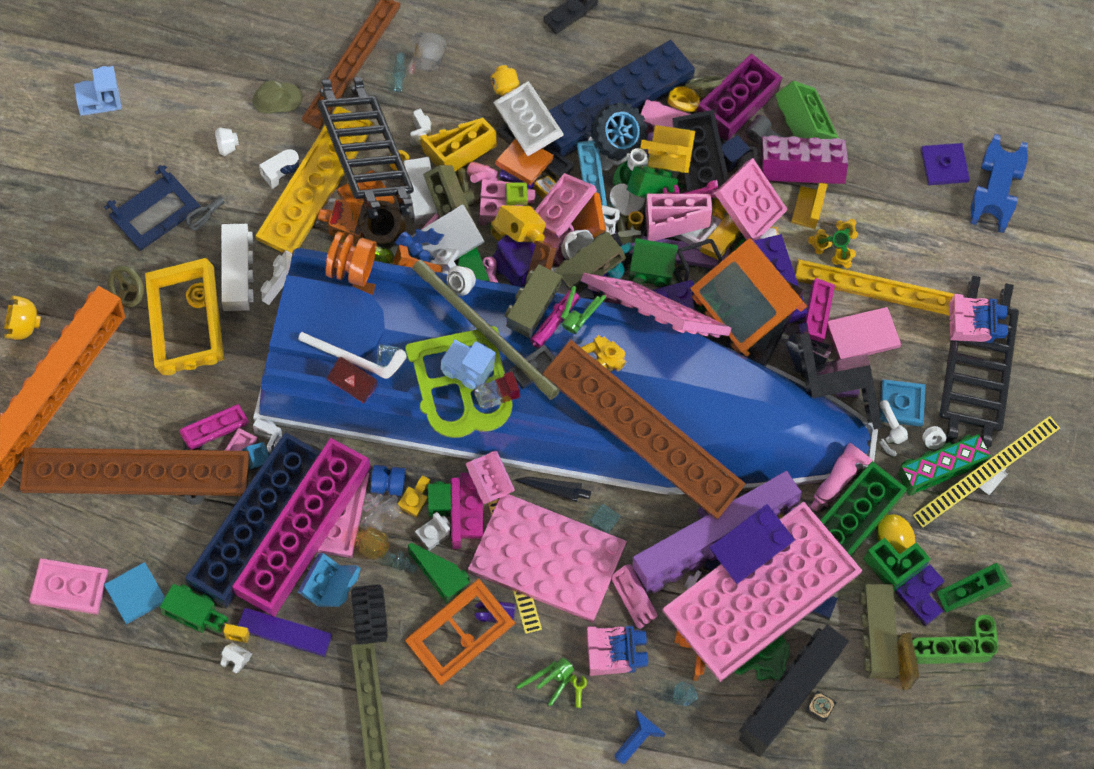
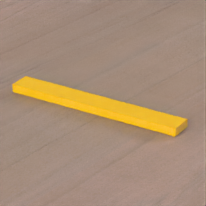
[795,259,954,315]

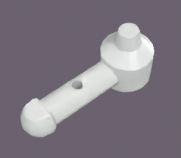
[879,400,908,444]

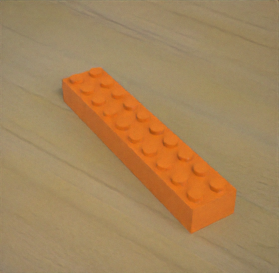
[0,286,126,489]

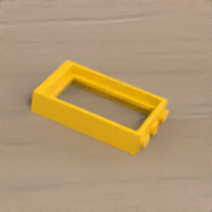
[145,258,225,375]

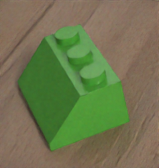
[775,81,839,139]

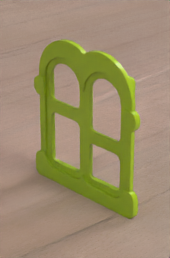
[405,326,512,438]

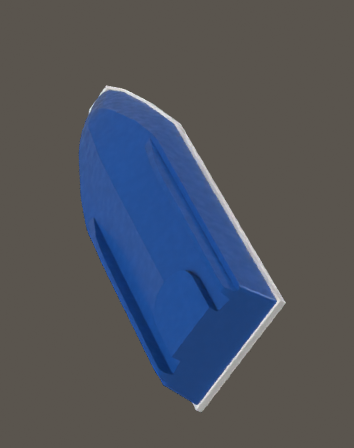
[253,248,878,495]

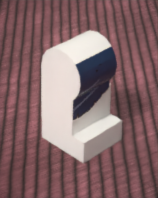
[259,149,299,189]

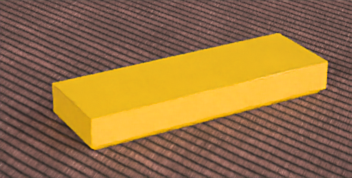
[700,214,741,260]

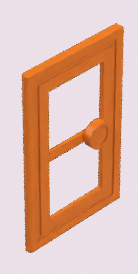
[405,578,516,686]

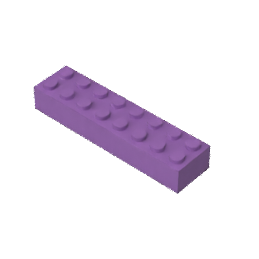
[632,471,802,594]

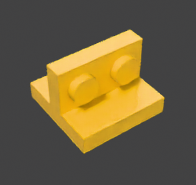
[640,125,695,173]

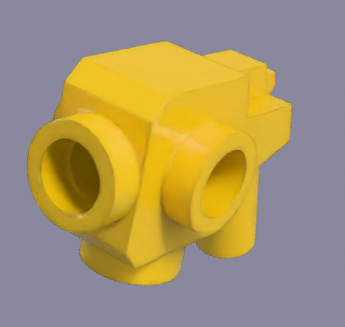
[581,335,626,372]

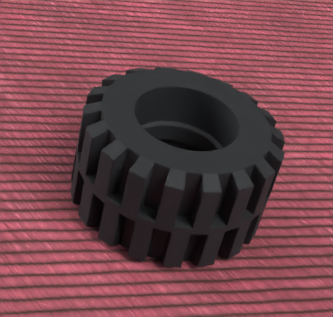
[351,584,388,645]

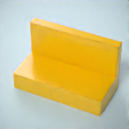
[791,183,828,229]

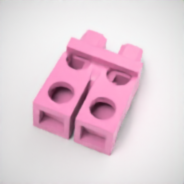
[479,179,535,225]

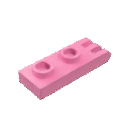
[612,564,657,629]

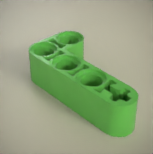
[913,614,998,664]

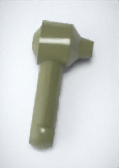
[457,168,481,206]

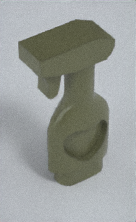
[607,202,641,244]

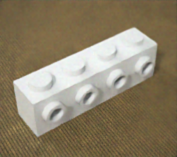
[222,224,254,311]

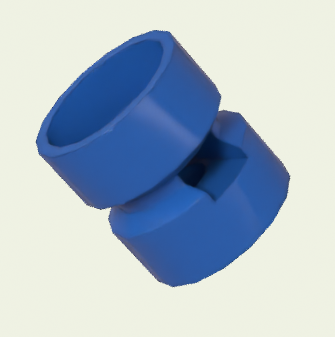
[371,465,406,497]

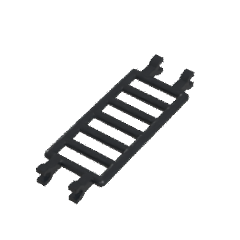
[317,77,414,219]
[940,275,1019,450]

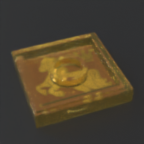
[897,632,920,690]

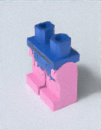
[949,294,1008,343]
[587,626,648,676]

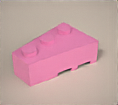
[645,194,712,241]

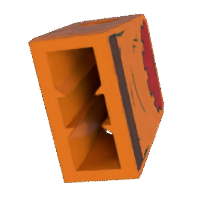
[318,199,366,245]

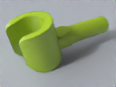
[570,675,587,708]

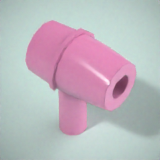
[466,162,498,184]

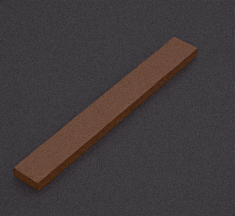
[302,0,400,130]

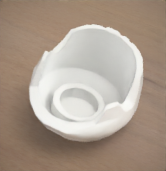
[561,230,594,260]

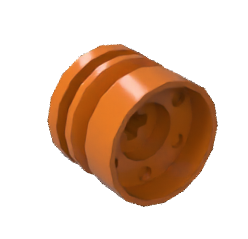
[326,231,376,287]

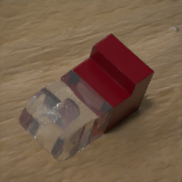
[474,371,520,409]

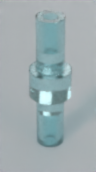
[393,53,406,92]

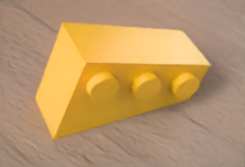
[420,118,497,172]

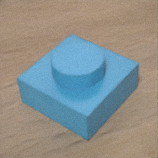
[242,442,269,470]

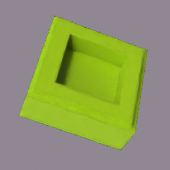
[505,183,528,205]

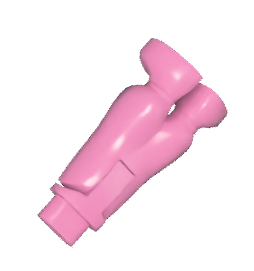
[810,442,873,513]

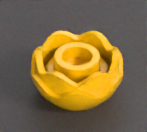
[186,282,206,308]

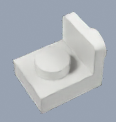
[415,512,451,551]

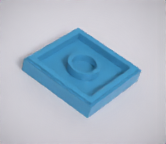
[880,379,925,427]
[104,562,165,624]

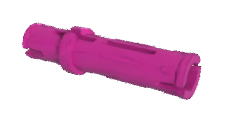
[530,290,580,349]

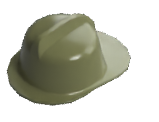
[253,81,303,114]

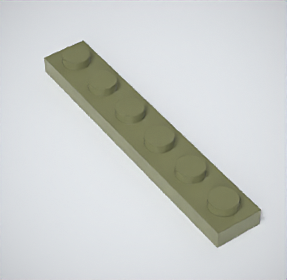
[351,643,390,769]

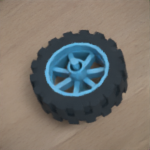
[591,103,648,160]

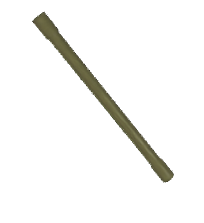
[412,260,560,400]

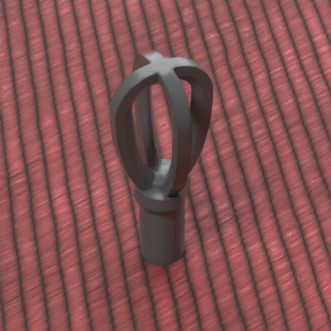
[186,196,225,230]

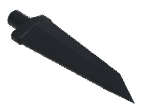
[515,476,592,502]

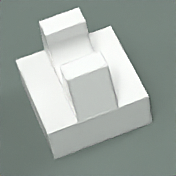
[221,643,252,673]

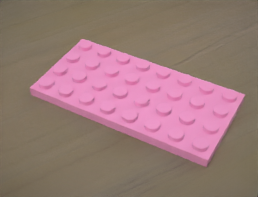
[662,502,862,682]

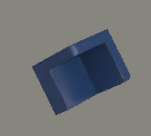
[721,135,750,172]

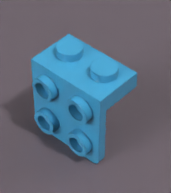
[297,553,361,607]

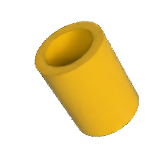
[627,211,643,230]

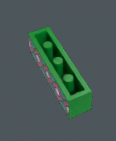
[897,434,991,496]

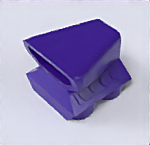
[492,234,535,287]

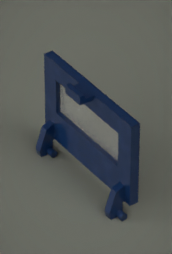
[104,165,201,251]

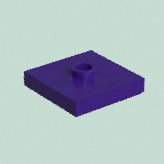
[921,143,970,185]

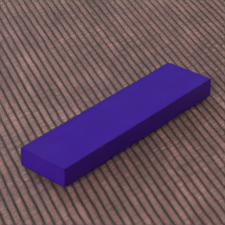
[238,608,332,657]

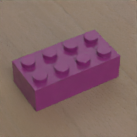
[696,53,783,142]
[760,135,848,184]

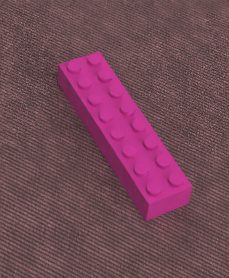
[233,438,371,617]

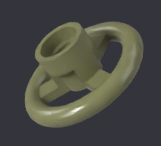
[685,76,725,97]
[108,265,144,307]

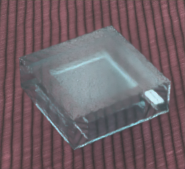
[589,504,621,534]

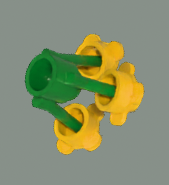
[808,219,858,269]

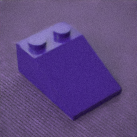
[709,504,795,585]

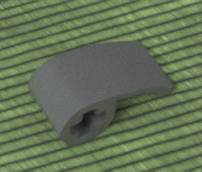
[745,115,785,146]

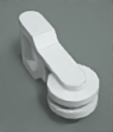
[602,205,620,235]

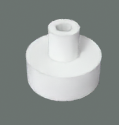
[922,426,946,450]

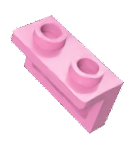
[466,451,515,504]

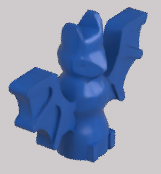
[395,228,444,263]

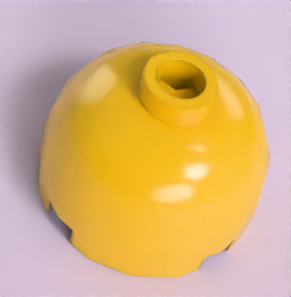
[4,295,41,340]

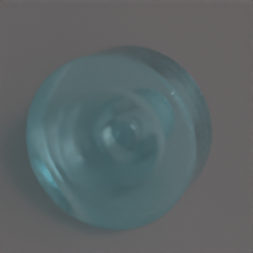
[673,682,698,706]

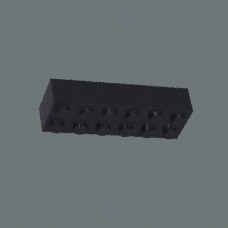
[739,624,849,757]

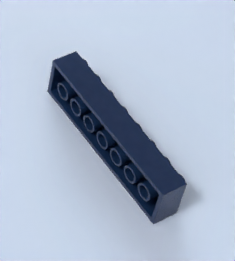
[548,39,695,157]
[185,432,321,609]

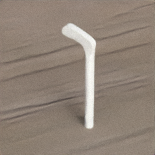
[298,332,407,379]

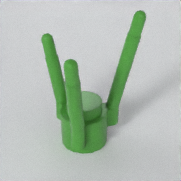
[560,286,606,334]
[516,658,574,706]

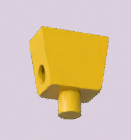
[493,205,546,245]

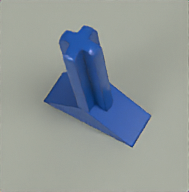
[614,710,665,764]

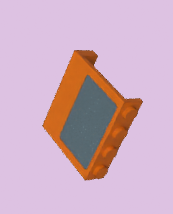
[690,238,807,357]

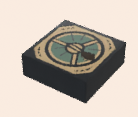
[805,690,837,723]

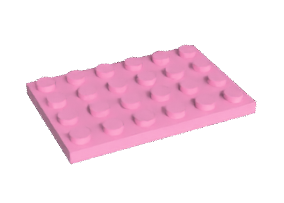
[581,273,732,338]
[468,494,627,623]

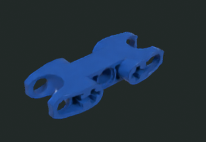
[970,134,1028,233]

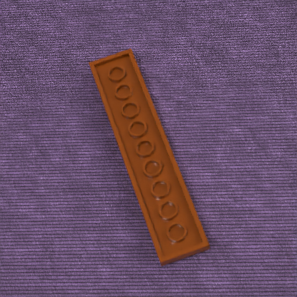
[542,340,746,519]
[20,448,249,496]

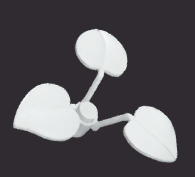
[588,137,679,216]

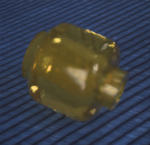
[355,527,390,560]

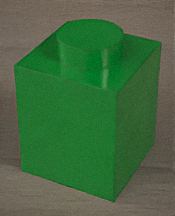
[428,481,451,517]

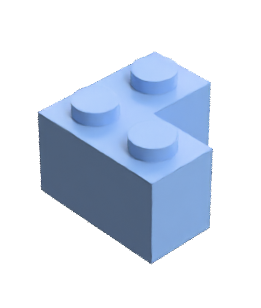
[74,66,122,116]
[440,340,495,391]

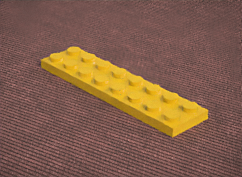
[255,107,374,254]

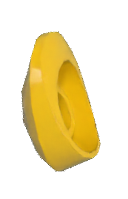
[667,86,700,112]
[877,514,915,555]

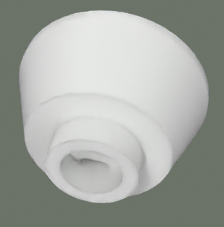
[215,128,239,156]
[447,266,476,296]

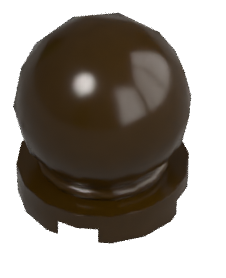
[359,200,406,247]

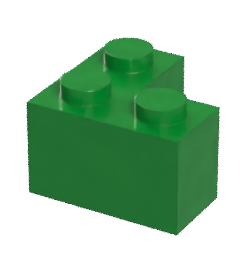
[863,538,931,592]

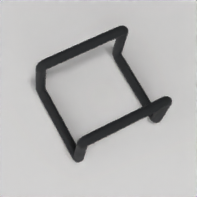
[674,239,722,283]

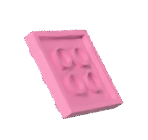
[715,158,788,241]

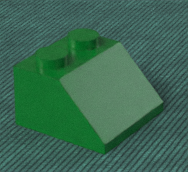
[628,238,678,287]

